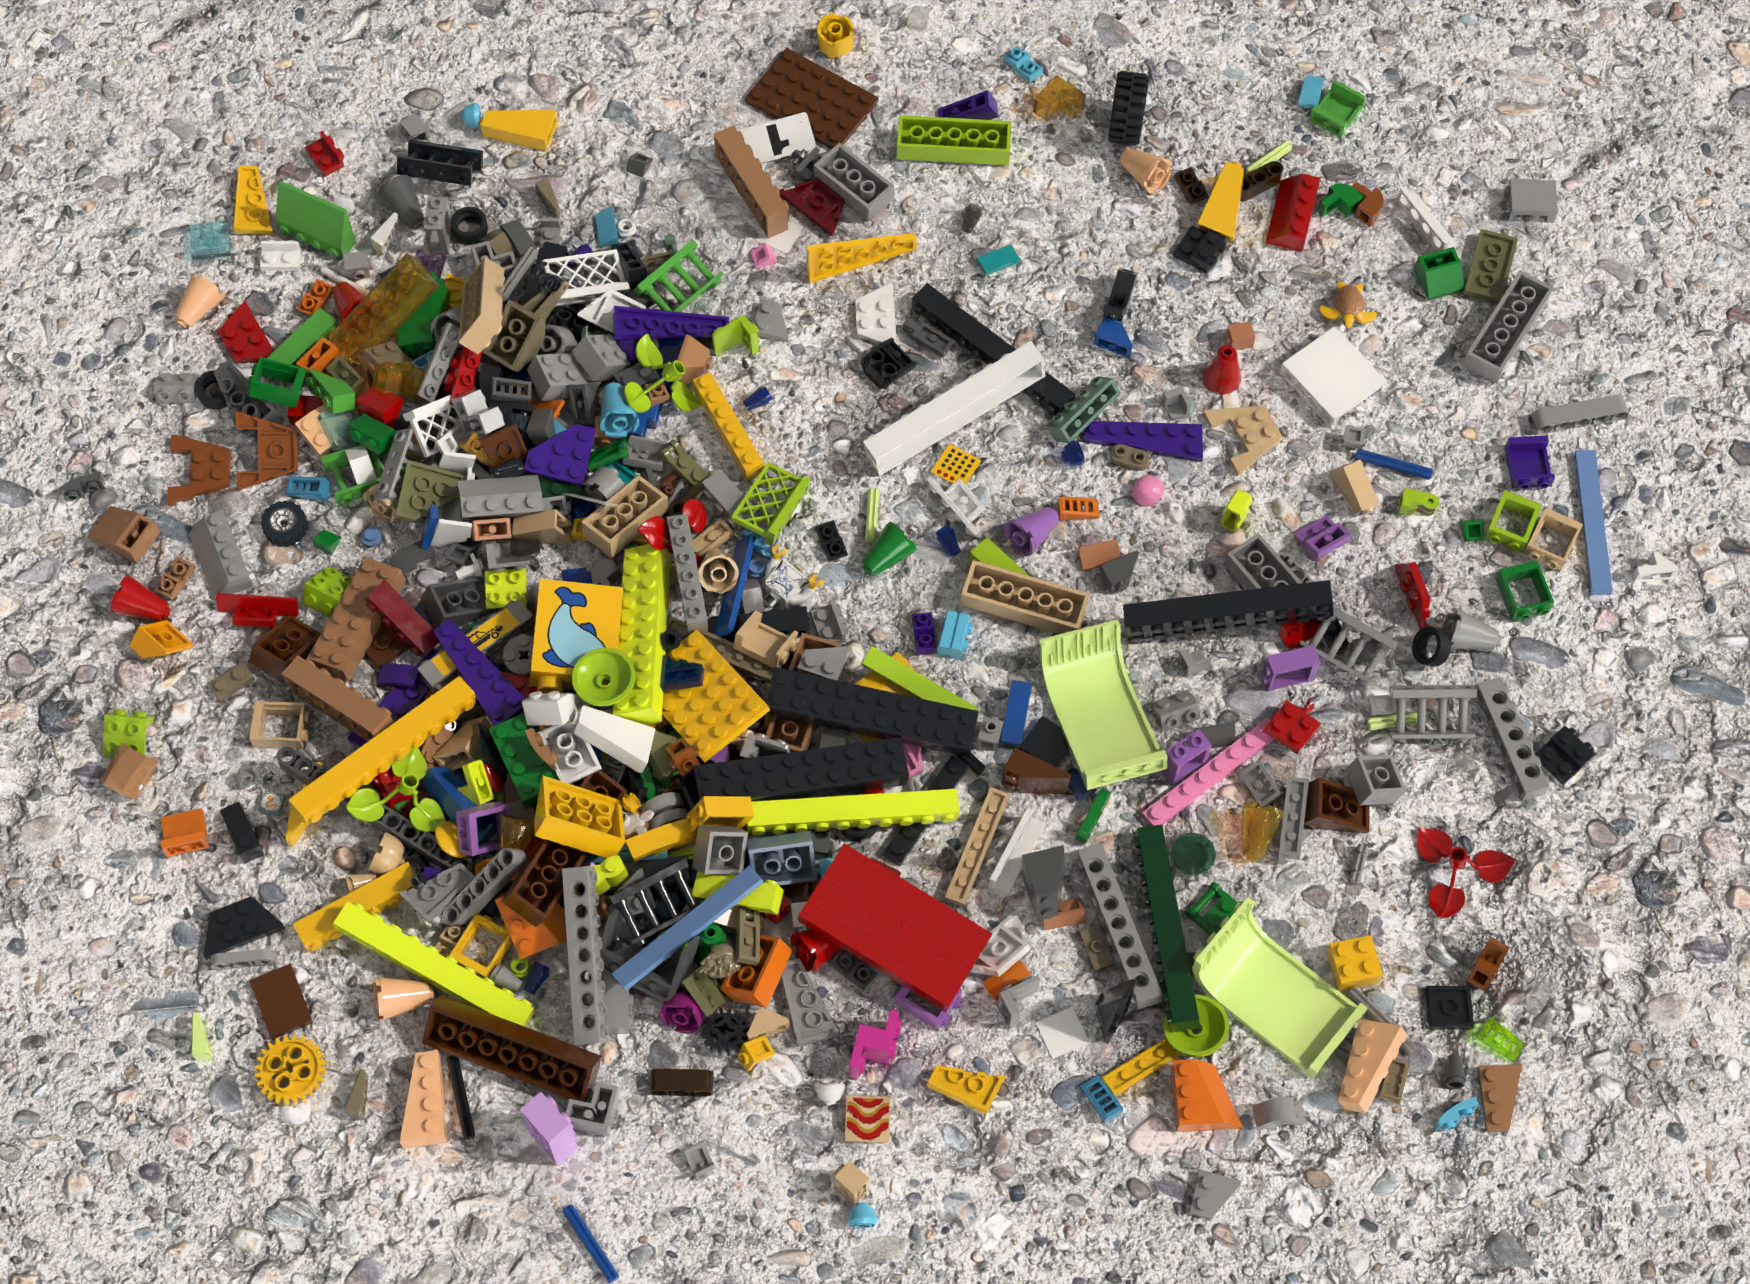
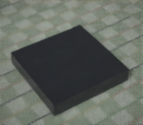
[1019,716,1070,767]
[472,722,508,775]
[1426,986,1474,1030]

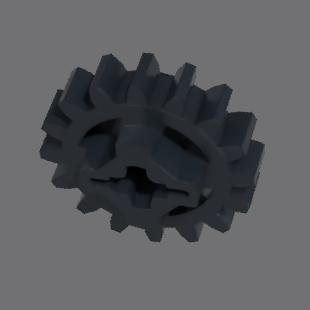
[701,1008,748,1056]

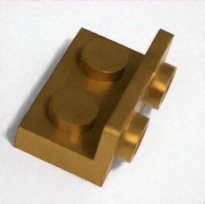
[457,432,490,468]

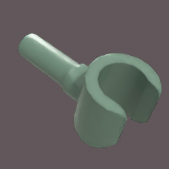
[664,235,678,253]

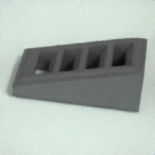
[489,377,532,402]

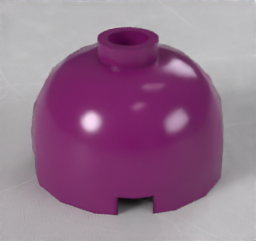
[659,991,704,1034]

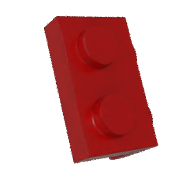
[1278,619,1320,650]

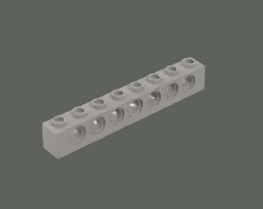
[1075,843,1163,1010]
[562,866,609,1045]

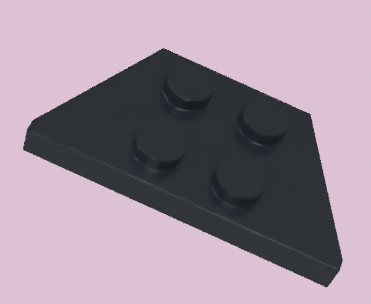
[203,896,285,960]

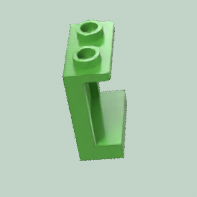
[1309,80,1366,138]

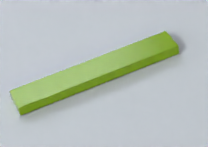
[861,646,978,711]

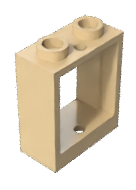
[1524,508,1583,571]
[249,701,311,749]

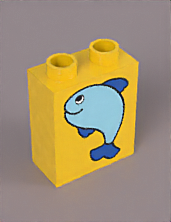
[529,579,623,694]

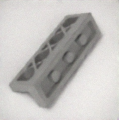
[1278,777,1309,864]

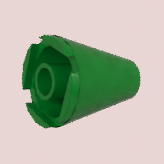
[861,521,917,576]
[694,923,735,965]

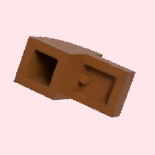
[1352,182,1384,227]
[1466,937,1510,991]

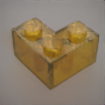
[1033,75,1086,121]
[372,361,425,399]

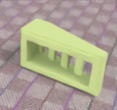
[191,1012,213,1061]

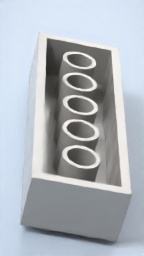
[1462,270,1554,384]

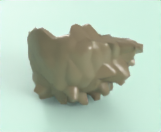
[698,942,742,979]

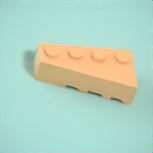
[1338,1019,1407,1113]
[400,1050,448,1149]

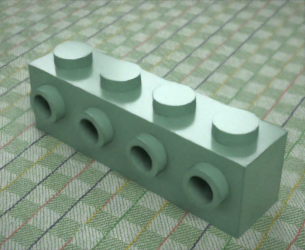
[1046,376,1121,444]

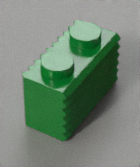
[349,413,396,454]

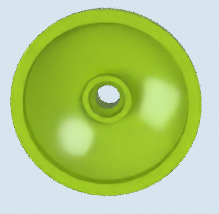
[572,648,636,706]
[1163,994,1229,1057]

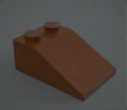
[249,614,321,683]
[1002,748,1072,794]
[1304,778,1370,833]

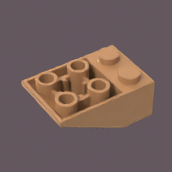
[87,506,160,564]

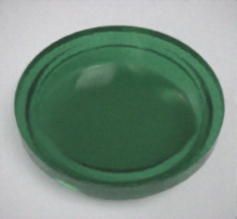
[1171,833,1216,875]

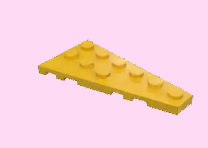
[806,233,917,284]

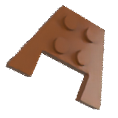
[236,412,298,490]
[167,435,232,506]

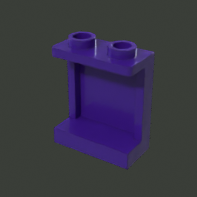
[1504,435,1555,490]

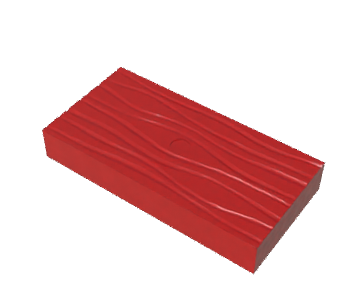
[798,843,992,1011]

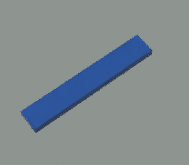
[714,534,756,637]

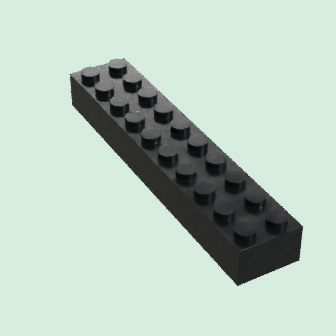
[1123,580,1334,642]
[766,667,979,757]
[692,737,909,803]

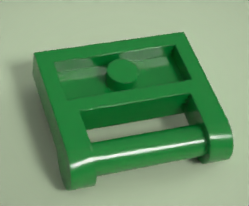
[588,437,629,473]
[1185,882,1238,936]

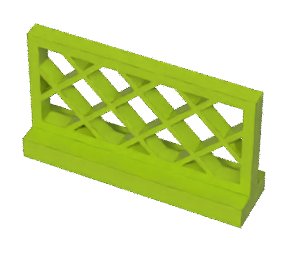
[731,462,811,546]

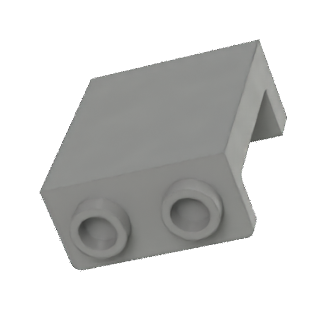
[1504,179,1558,223]

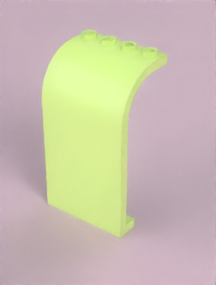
[1039,619,1167,790]
[1192,897,1368,1079]

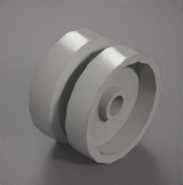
[638,792,689,831]

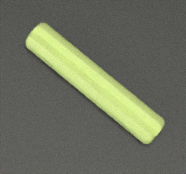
[1245,141,1292,174]
[865,488,879,544]
[1367,712,1429,730]

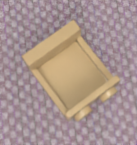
[733,610,799,668]

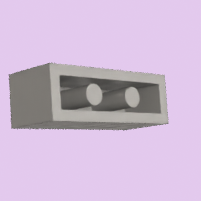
[702,469,758,533]

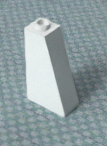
[572,705,655,773]

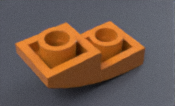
[297,279,334,316]
[983,960,1033,1001]

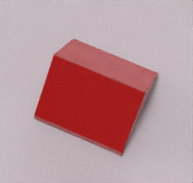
[355,386,405,428]

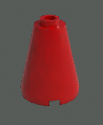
[333,282,378,333]
[1202,345,1241,395]
[110,575,171,622]
[791,929,841,973]

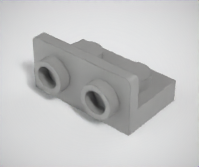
[810,599,848,644]
[1239,759,1286,809]

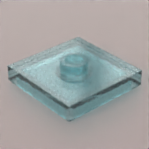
[190,220,231,260]
[317,410,359,451]

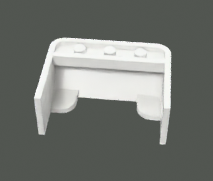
[430,451,476,547]

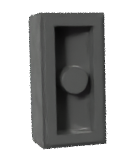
[1193,722,1235,748]

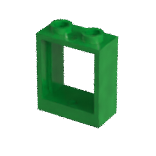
[247,357,307,408]
[1495,560,1554,620]

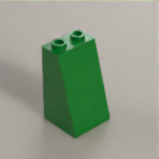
[398,271,451,356]

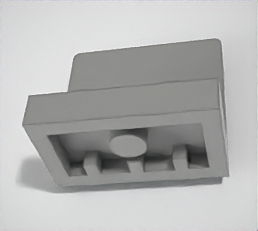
[486,539,531,572]
[740,733,790,759]
[997,975,1040,1029]

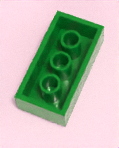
[488,713,560,809]

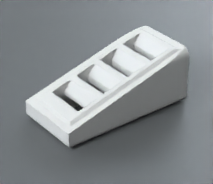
[370,212,400,255]

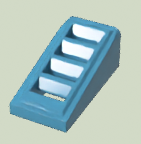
[285,477,331,501]
[1080,1075,1123,1124]

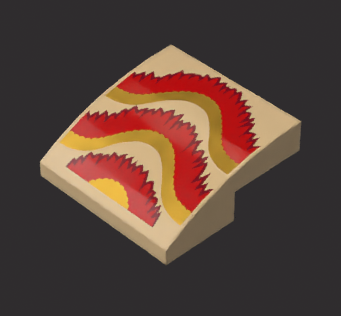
[845,1095,891,1143]

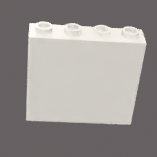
[1279,326,1387,428]

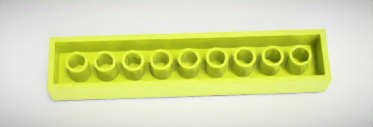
[613,544,671,725]

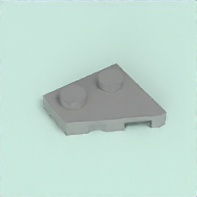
[1189,1170,1241,1220]

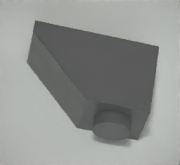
[1100,550,1139,594]

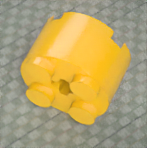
[817,13,854,59]

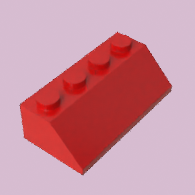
[1265,174,1320,252]

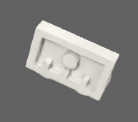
[260,240,302,271]

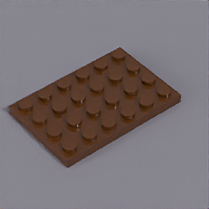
[745,47,879,149]

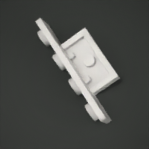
[926,476,986,539]

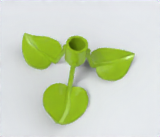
[624,334,702,413]
[346,748,446,832]

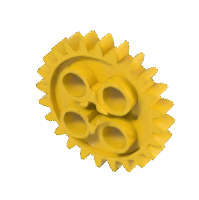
[254,1034,327,1106]

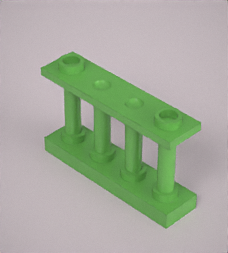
[634,239,724,312]
[321,444,405,506]

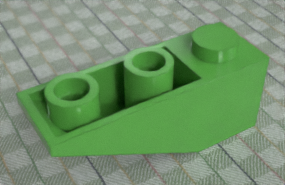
[307,369,355,414]

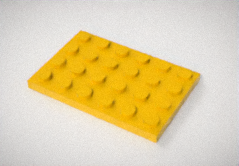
[662,629,770,763]

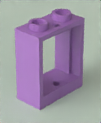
[1260,645,1321,691]
[1161,729,1212,786]
[456,801,514,856]
[894,985,963,1030]

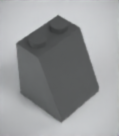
[1022,845,1065,920]

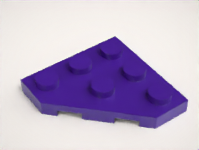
[524,424,596,487]

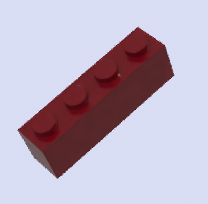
[364,580,439,657]

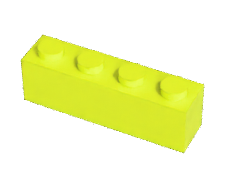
[692,871,784,915]

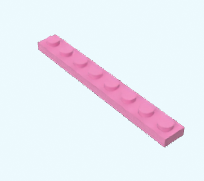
[1141,717,1275,826]

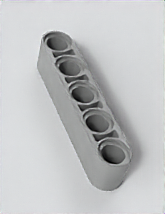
[1531,395,1629,434]
[442,848,526,926]

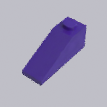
[938,90,999,120]

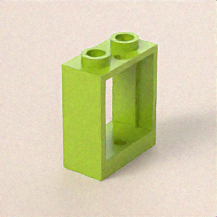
[1485,490,1542,553]

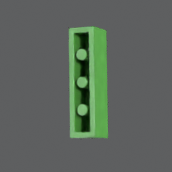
[267,308,340,366]

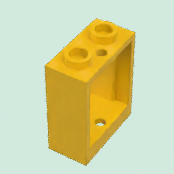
[686,796,754,834]
[449,914,513,979]

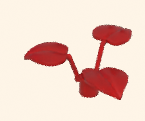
[637,499,707,589]
[1416,827,1515,918]

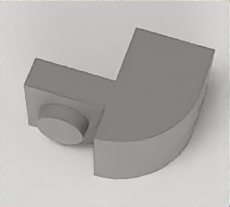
[1252,1097,1306,1129]

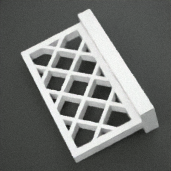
[542,249,630,307]
[403,385,477,458]

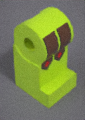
[1398,488,1439,516]

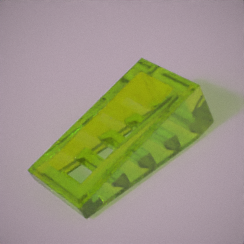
[1476,1017,1525,1062]

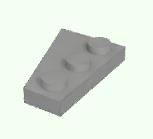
[399,863,475,924]

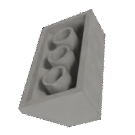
[457,475,544,521]
[189,509,253,600]

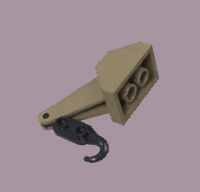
[483,262,569,372]

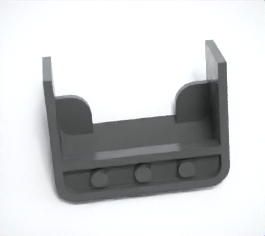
[600,902,700,1002]

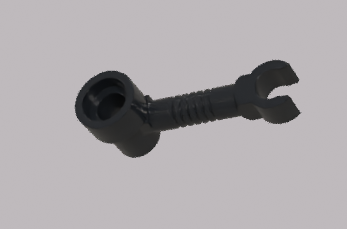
[405,849,429,890]

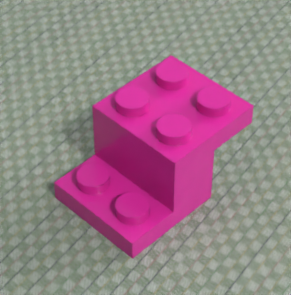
[849,1009,902,1080]

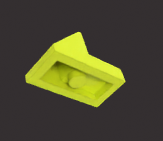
[457,759,495,805]

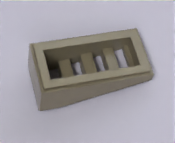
[535,177,560,219]
[344,1069,368,1120]

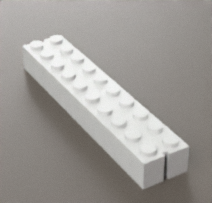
[863,341,1045,477]

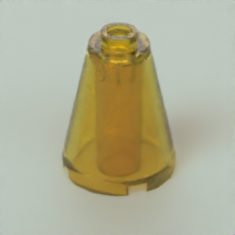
[1242,802,1283,863]
[499,814,537,872]

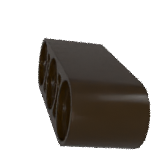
[1240,161,1284,202]
[649,1069,714,1097]

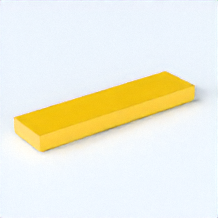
[1101,1038,1183,1096]

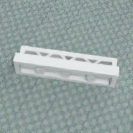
[1396,187,1457,251]
[989,808,1045,897]

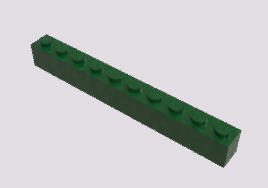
[1134,824,1199,1032]

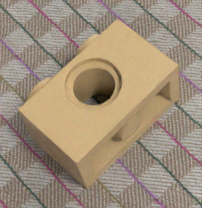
[834,1160,869,1206]

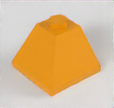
[129,620,194,658]

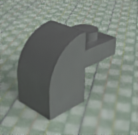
[589,555,621,586]

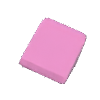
[750,243,777,268]

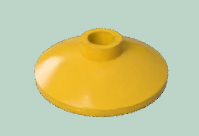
[435,821,469,858]

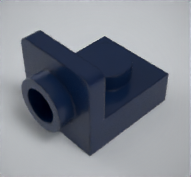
[1067,768,1097,801]

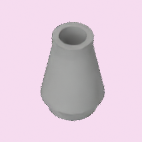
[489,964,523,993]

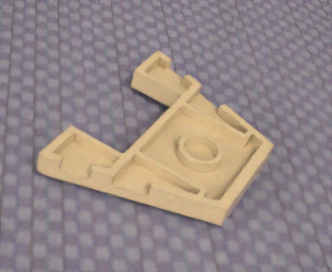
[1203,406,1283,476]

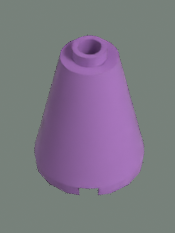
[1004,507,1059,557]

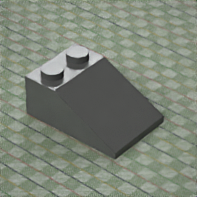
[421,576,497,629]

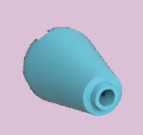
[599,383,639,438]

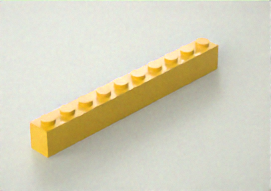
[288,676,477,826]

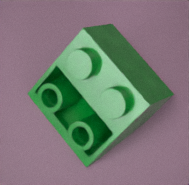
[1414,247,1465,300]

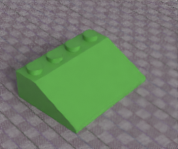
[275,181,356,259]

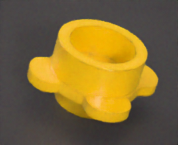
[622,793,641,814]

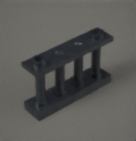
[397,139,483,186]
[604,858,702,947]

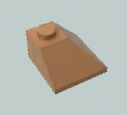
[678,335,713,385]

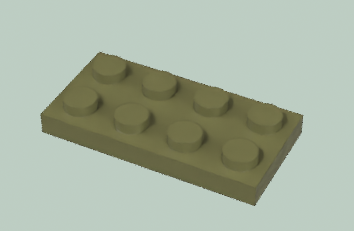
[1463,229,1518,303]

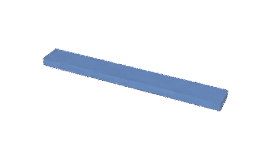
[1574,450,1613,595]
[612,865,764,991]

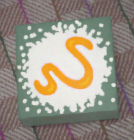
[258,791,286,817]

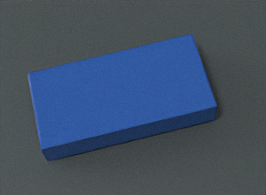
[421,505,438,549]

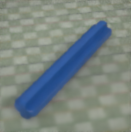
[1355,449,1433,480]
[563,1204,619,1283]

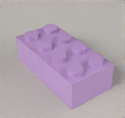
[520,1092,578,1166]

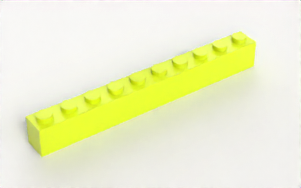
[746,789,960,835]
[333,901,534,1027]

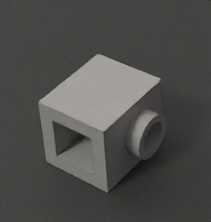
[343,251,373,280]
[977,716,1004,752]

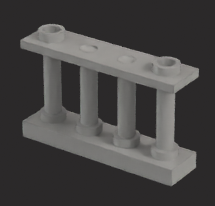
[374,428,442,523]
[1300,606,1399,687]
[1388,685,1477,742]

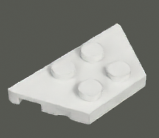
[855,283,897,345]
[577,288,646,340]
[970,911,1030,977]

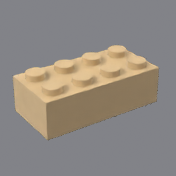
[582,475,668,558]

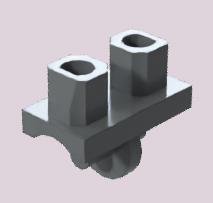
[791,146,822,182]

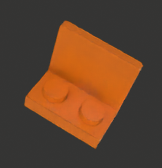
[160,808,209,857]

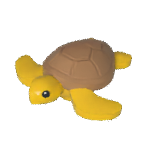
[1319,282,1377,329]

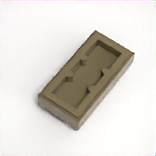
[1079,925,1115,973]
[1378,1058,1410,1104]

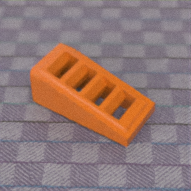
[1058,497,1099,521]

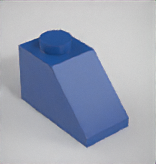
[1094,317,1133,359]

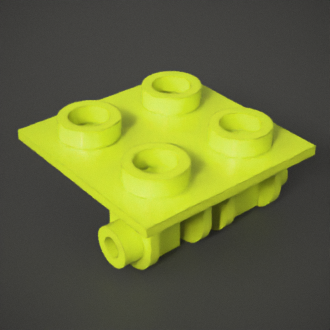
[485,568,527,609]

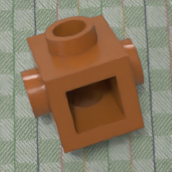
[665,737,700,776]

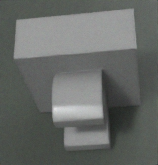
[1342,425,1366,450]

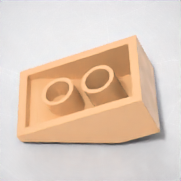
[295,405,359,460]

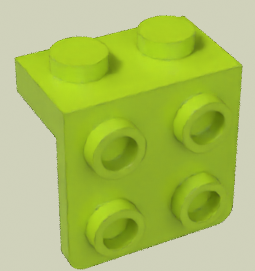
[712,315,760,355]
[302,567,352,617]
[103,709,154,757]

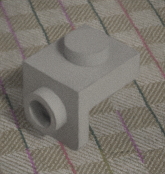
[682,1140,716,1178]

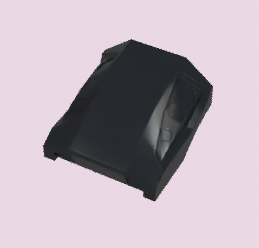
[550,303,595,344]
[860,337,917,389]

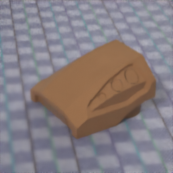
[99,743,159,799]

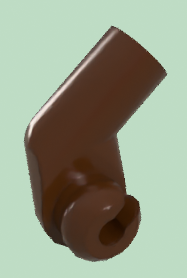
[661,471,681,497]

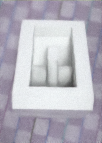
[345,445,377,485]

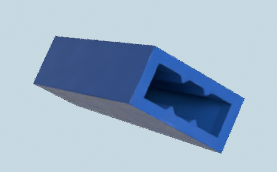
[422,766,497,829]

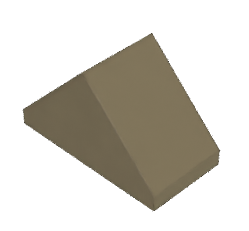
[479,230,518,258]

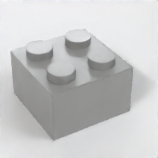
[572,334,631,381]
[1345,754,1407,806]
[692,826,748,874]

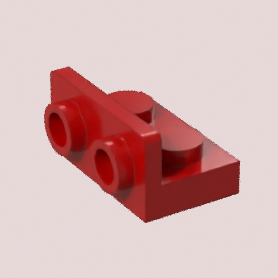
[305,131,344,177]
[371,765,413,810]

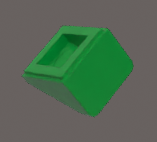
[1460,519,1485,542]
[312,530,342,554]

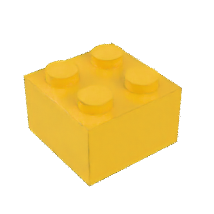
[1326,935,1383,991]

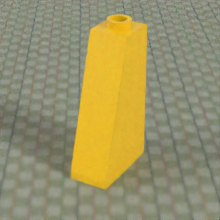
[479,110,558,151]
[1198,161,1244,242]

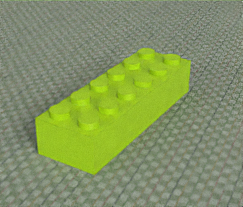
[897,115,1012,165]

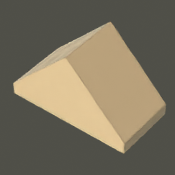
[747,1007,790,1041]

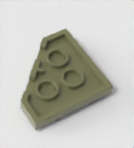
[394,460,466,523]

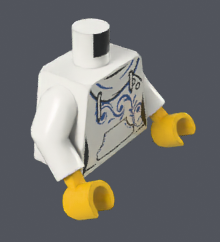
[763,544,824,608]

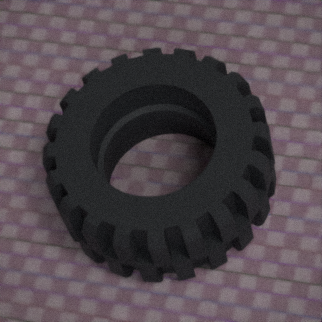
[1108,71,1149,146]

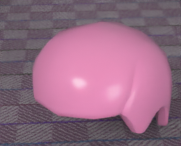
[1132,475,1164,506]

